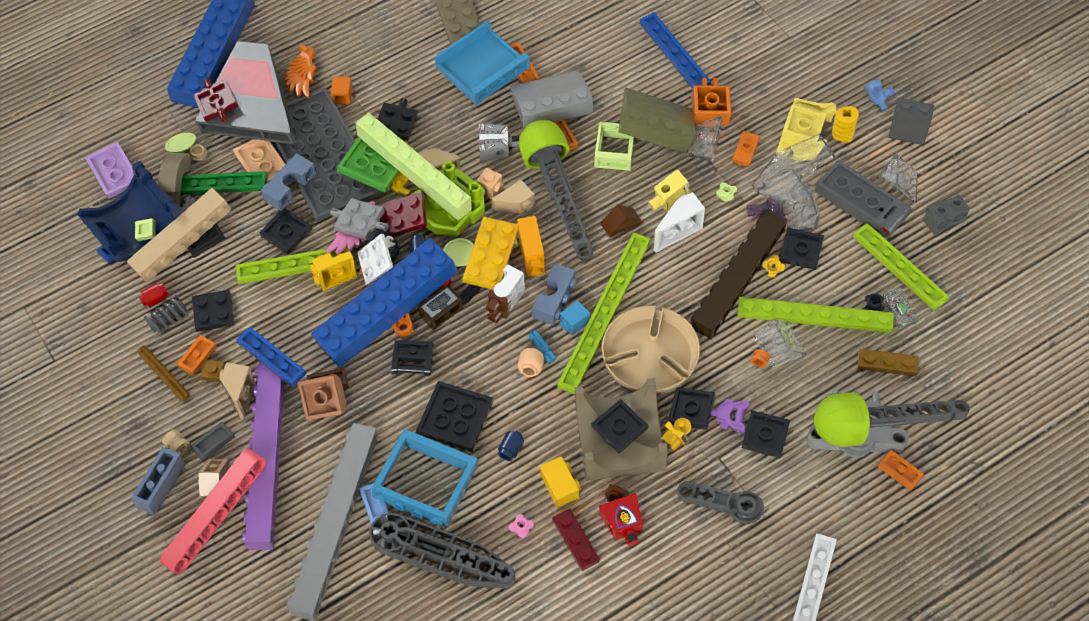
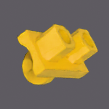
[662,418,692,451]

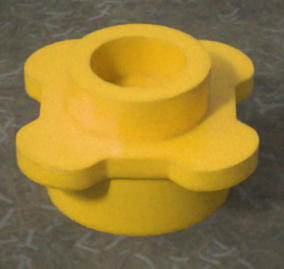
[763,255,785,277]

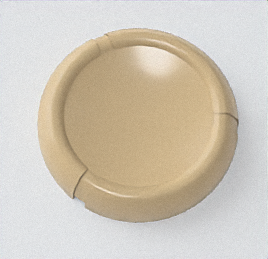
[602,306,700,394]

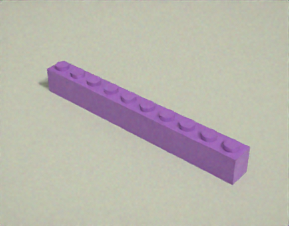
[242,361,285,550]

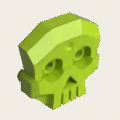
[412,161,485,237]

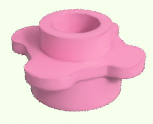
[509,514,534,538]

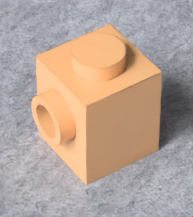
[477,168,503,200]

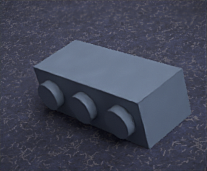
[131,447,185,515]

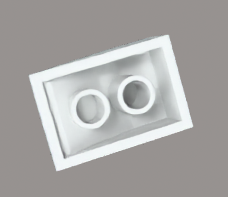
[654,192,705,253]

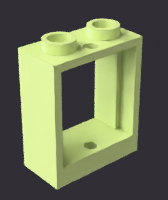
[594,122,635,171]

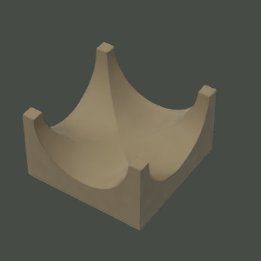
[575,378,668,481]

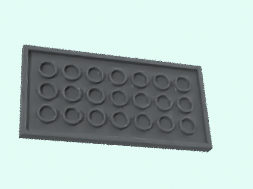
[274,87,384,222]

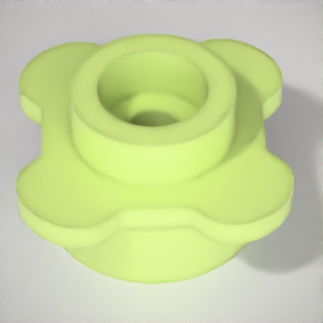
[716,182,737,201]

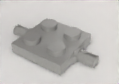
[330,198,389,240]

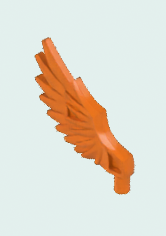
[285,44,317,99]

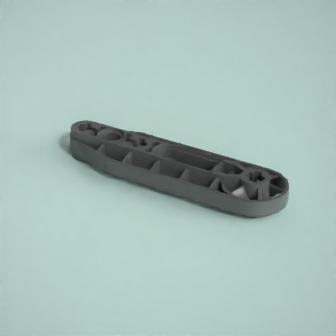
[369,513,516,589]

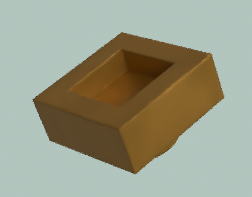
[200,359,225,383]

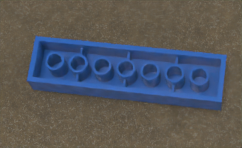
[167,0,255,108]
[311,238,458,368]

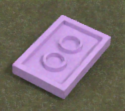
[85,142,134,199]

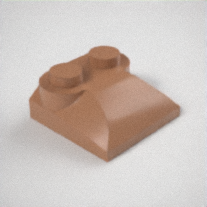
[298,374,346,420]

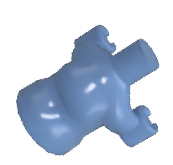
[864,79,895,111]

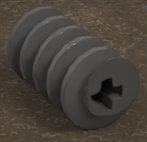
[144,295,188,334]

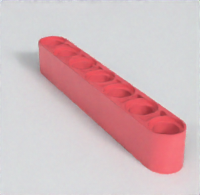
[160,449,266,575]

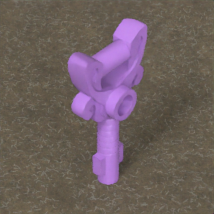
[711,399,751,433]

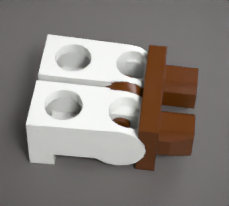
[486,264,525,324]

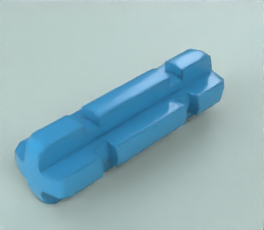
[529,330,556,364]

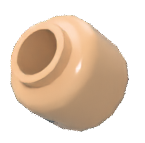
[517,348,544,377]

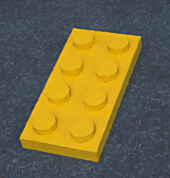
[462,217,518,290]

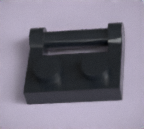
[391,340,434,376]

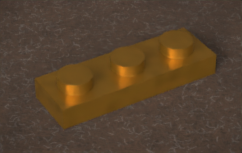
[857,349,919,376]

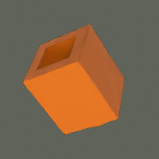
[331,76,353,105]

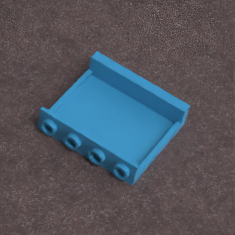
[435,20,530,105]

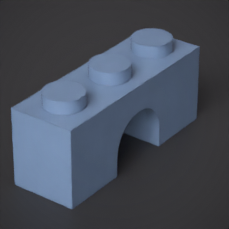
[261,153,316,211]
[532,263,577,326]

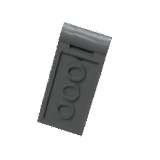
[815,160,912,237]

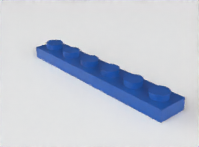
[640,12,711,89]

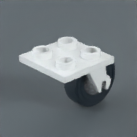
[357,230,399,286]

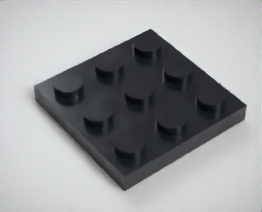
[416,381,493,452]

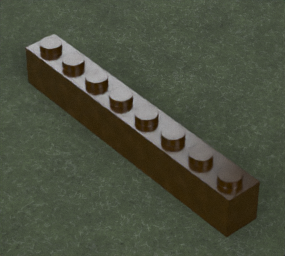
[691,210,787,340]

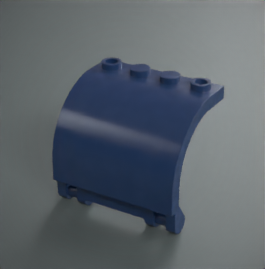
[77,161,182,262]

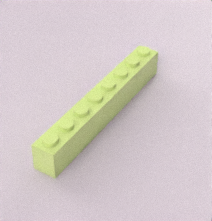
[355,113,472,221]

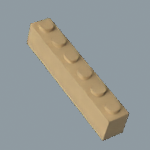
[126,188,231,283]

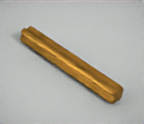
[137,345,190,402]

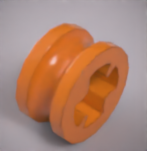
[750,349,770,368]

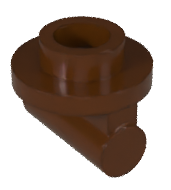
[605,484,629,502]

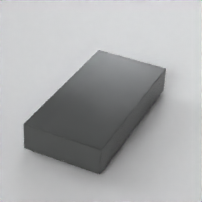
[190,422,235,462]

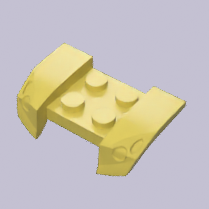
[776,98,836,160]

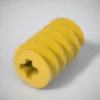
[831,106,859,143]

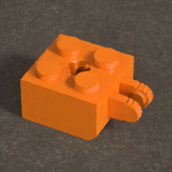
[692,78,731,126]

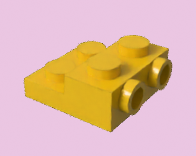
[309,251,357,291]

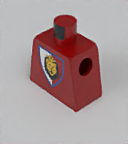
[599,493,643,546]

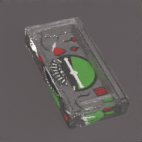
[883,288,917,328]

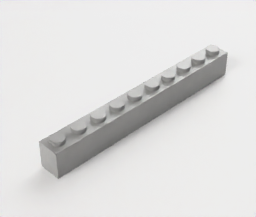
[287,423,378,621]

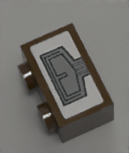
[417,285,463,331]

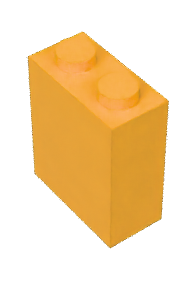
[517,216,545,277]

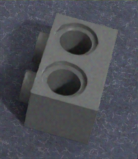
[924,195,970,234]

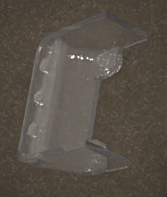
[752,134,835,205]

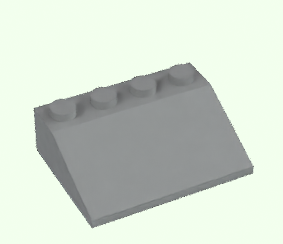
[510,70,593,128]

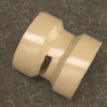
[162,429,190,456]

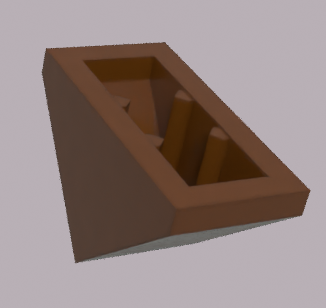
[601,205,642,238]

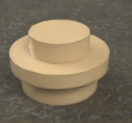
[189,144,207,161]

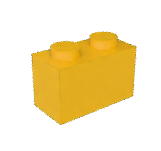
[539,456,581,508]

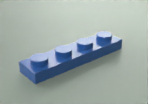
[236,327,306,387]

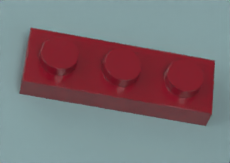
[552,509,600,571]

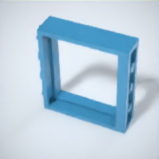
[372,429,477,528]

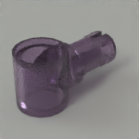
[747,196,785,217]

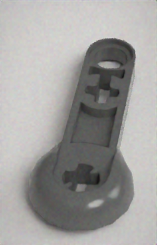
[678,481,764,524]

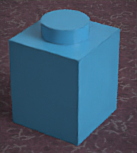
[560,300,590,335]

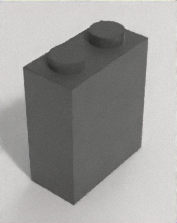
[888,98,935,145]

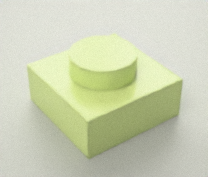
[135,219,156,241]

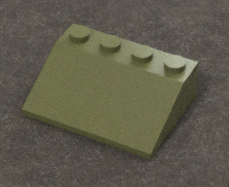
[618,87,695,153]

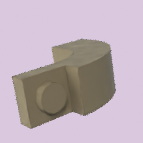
[158,153,191,207]

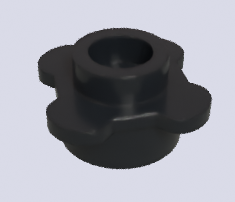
[865,293,884,311]

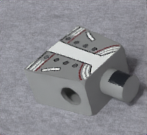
[479,123,519,162]

